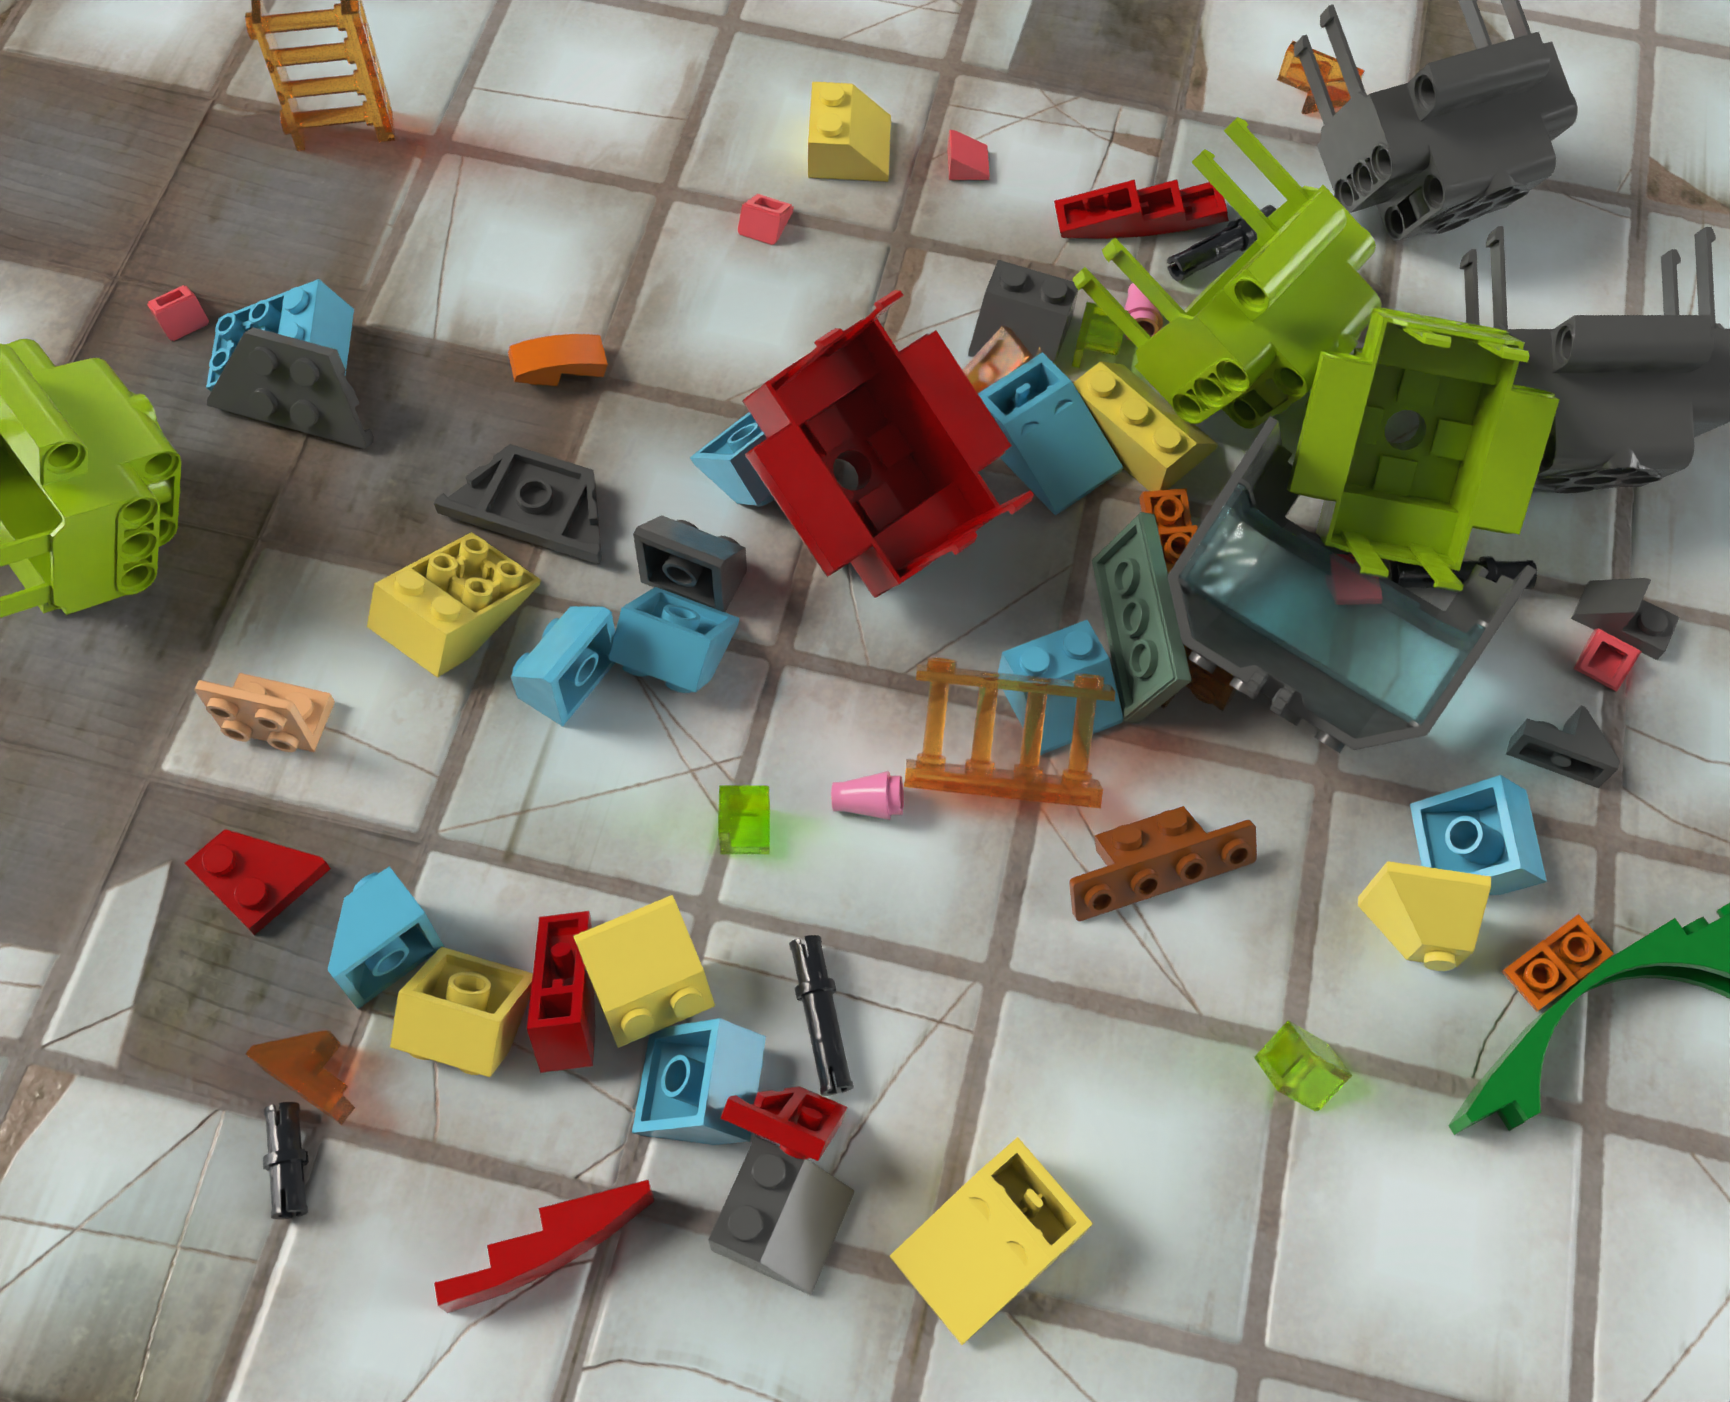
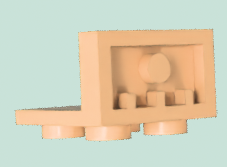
[194,673,335,752]

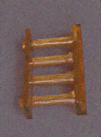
[245,0,395,151]
[904,657,1116,809]

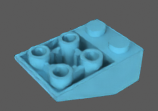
[206,279,354,391]
[978,352,1123,516]

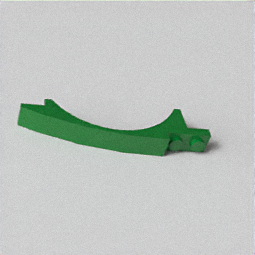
[1448,903,1730,1135]

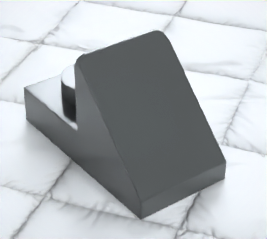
[1571,578,1680,660]
[1506,705,1620,788]

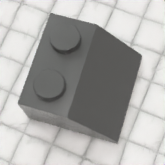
[968,260,1078,370]
[633,515,747,612]
[708,1136,855,1296]

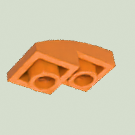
[508,334,608,386]
[1139,488,1203,574]
[1501,914,1614,1012]

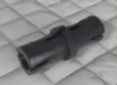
[263,1102,309,1220]

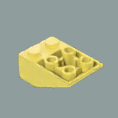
[367,532,541,678]
[889,1137,1093,1346]

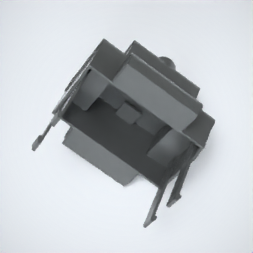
[1294,0,1578,241]
[1460,226,1730,494]

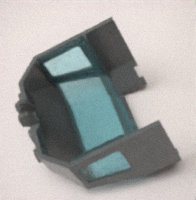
[1167,416,1537,753]

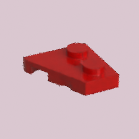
[185,829,331,936]
[720,1086,848,1161]

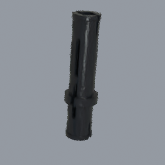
[1167,205,1276,282]
[1391,556,1537,589]
[789,935,854,1096]

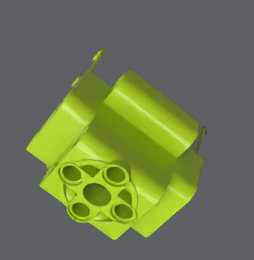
[1072,117,1382,429]
[1287,307,1560,592]
[0,339,181,618]

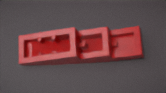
[1054,179,1229,239]
[434,1180,655,1313]

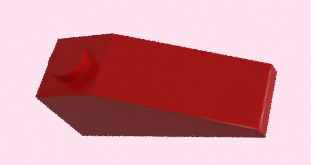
[527,911,596,1073]

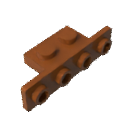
[1069,806,1257,921]

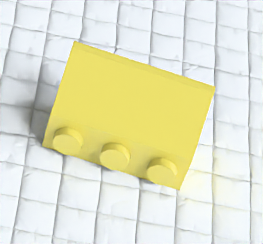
[1073,361,1218,491]

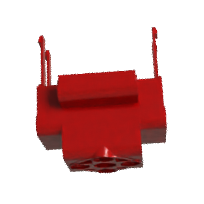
[742,290,1034,598]

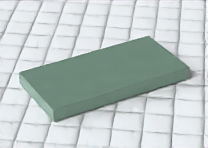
[1092,512,1192,723]

